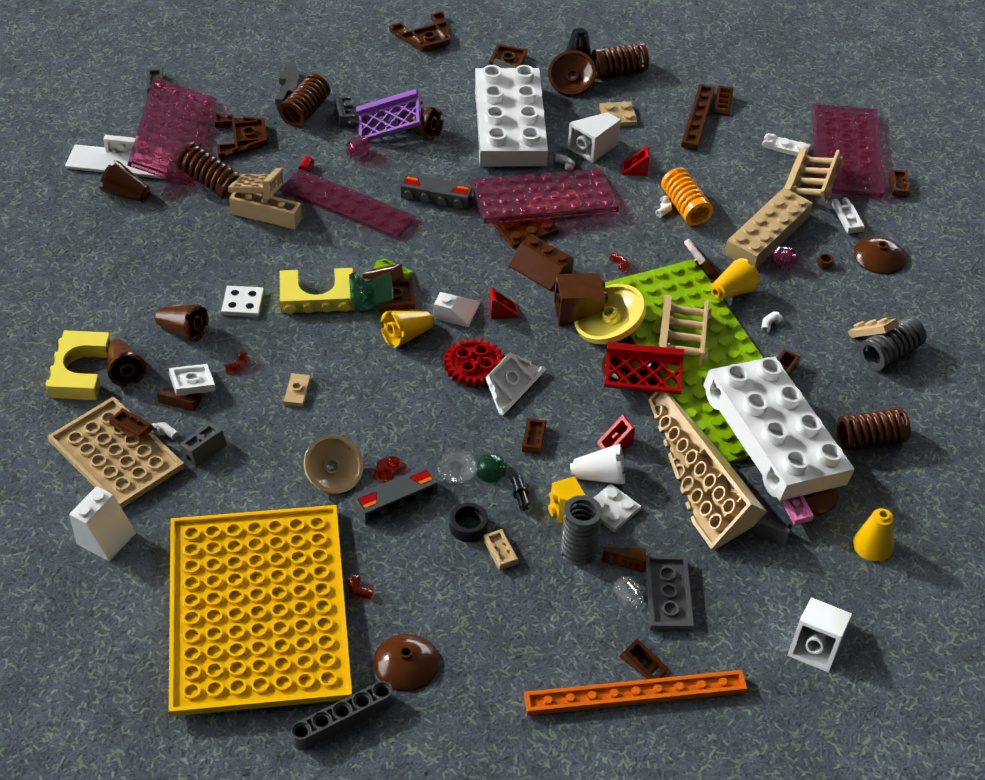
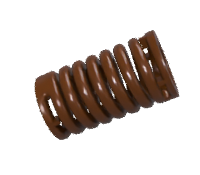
[591,43,649,78]
[279,74,331,127]
[176,142,240,198]
[837,407,911,451]

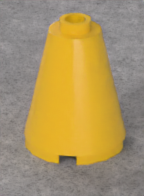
[711,258,760,300]
[381,311,434,348]
[853,508,894,562]

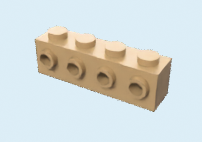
[229,192,302,230]

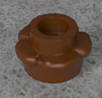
[816,253,834,269]

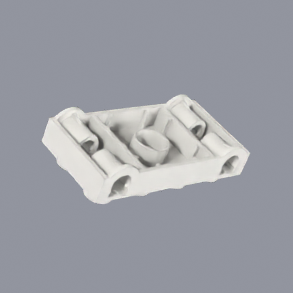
[475,65,548,167]
[703,356,855,501]

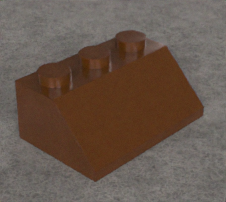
[509,234,574,291]

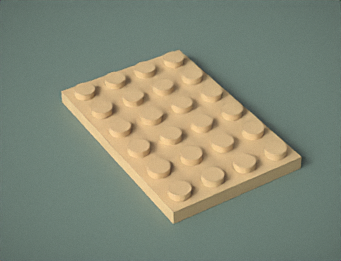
[47,396,185,508]

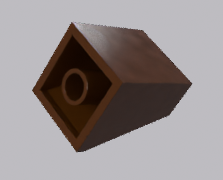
[554,273,608,326]

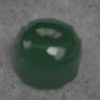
[476,453,507,483]

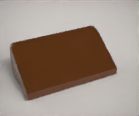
[157,388,202,412]

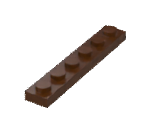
[681,84,715,150]

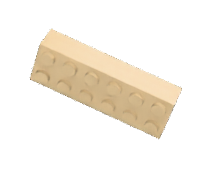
[724,188,813,268]

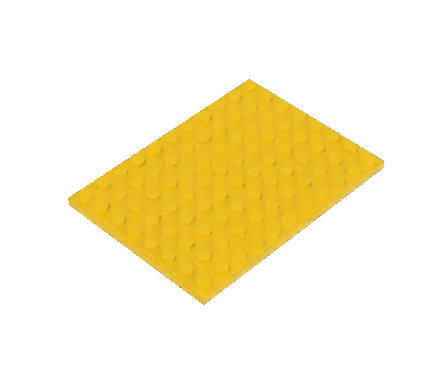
[169,505,352,717]

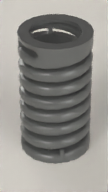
[859,316,927,371]
[560,495,602,566]

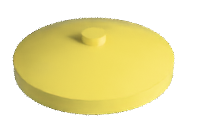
[574,284,646,344]

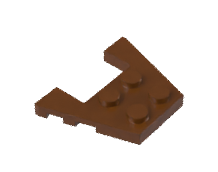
[389,11,450,52]
[214,113,268,159]

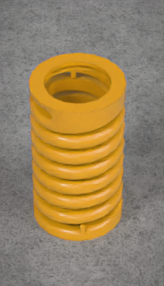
[661,167,713,226]

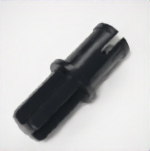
[510,475,530,511]

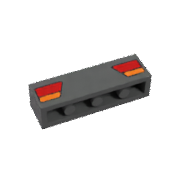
[401,173,472,210]
[354,466,437,525]

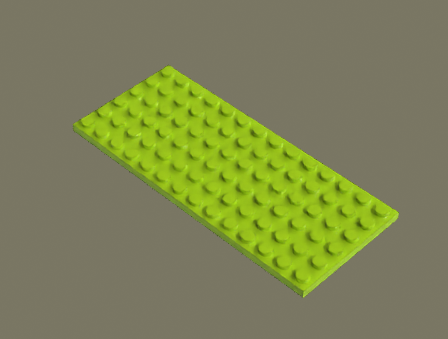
[605,259,763,465]

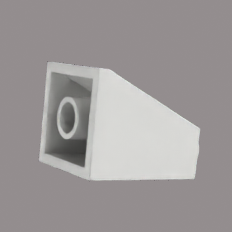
[567,112,620,163]
[69,486,136,562]
[787,597,852,673]

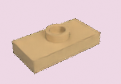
[284,373,310,407]
[483,529,519,571]

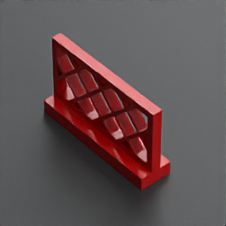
[604,342,684,394]

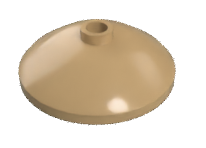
[304,435,363,494]

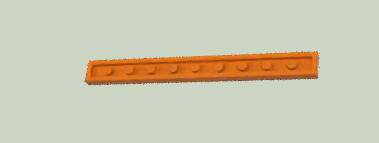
[524,670,747,716]

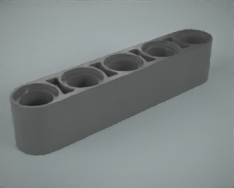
[291,681,393,750]

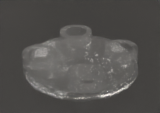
[437,450,477,484]

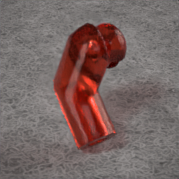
[609,253,630,272]
[224,351,249,373]
[347,574,373,600]

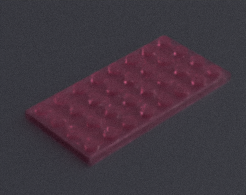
[127,76,217,187]
[812,103,885,198]
[470,168,619,224]

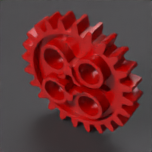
[444,337,504,388]

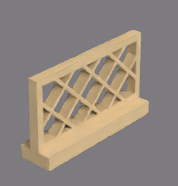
[228,168,283,199]

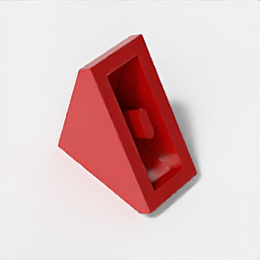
[621,146,650,176]
[489,288,519,319]
[597,415,635,450]

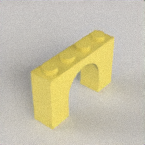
[280,268,354,314]
[46,330,111,400]

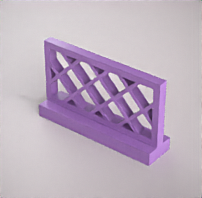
[356,89,423,142]

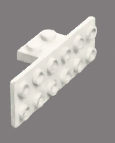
[65,135,173,179]

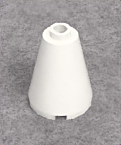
[570,444,625,484]

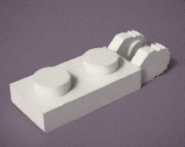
[762,133,810,156]
[832,197,865,234]

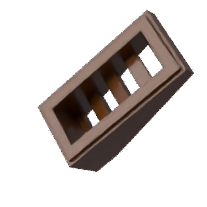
[714,85,734,116]
[362,264,403,282]
[777,349,801,376]
[602,547,646,573]
[619,638,669,679]

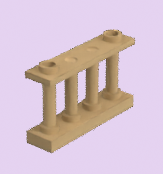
[784,148,843,205]
[658,295,712,366]

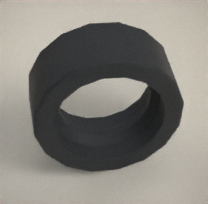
[449,502,488,542]

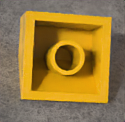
[548,476,585,524]

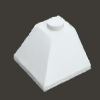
[434,292,480,327]

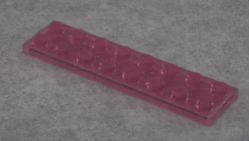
[281,169,416,240]

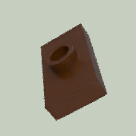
[890,169,910,197]
[109,408,153,442]
[521,418,547,454]

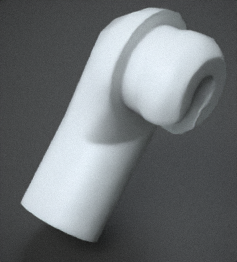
[555,154,575,171]
[655,196,672,218]
[761,312,782,333]
[151,422,179,440]

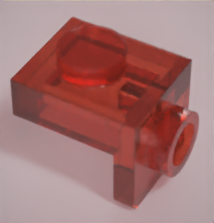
[373,456,406,484]

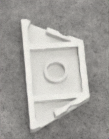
[485,352,546,415]

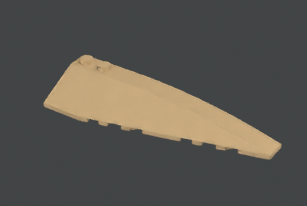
[648,392,767,550]

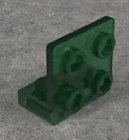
[349,272,394,313]

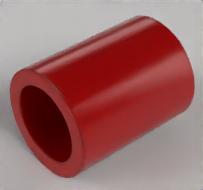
[298,156,315,175]

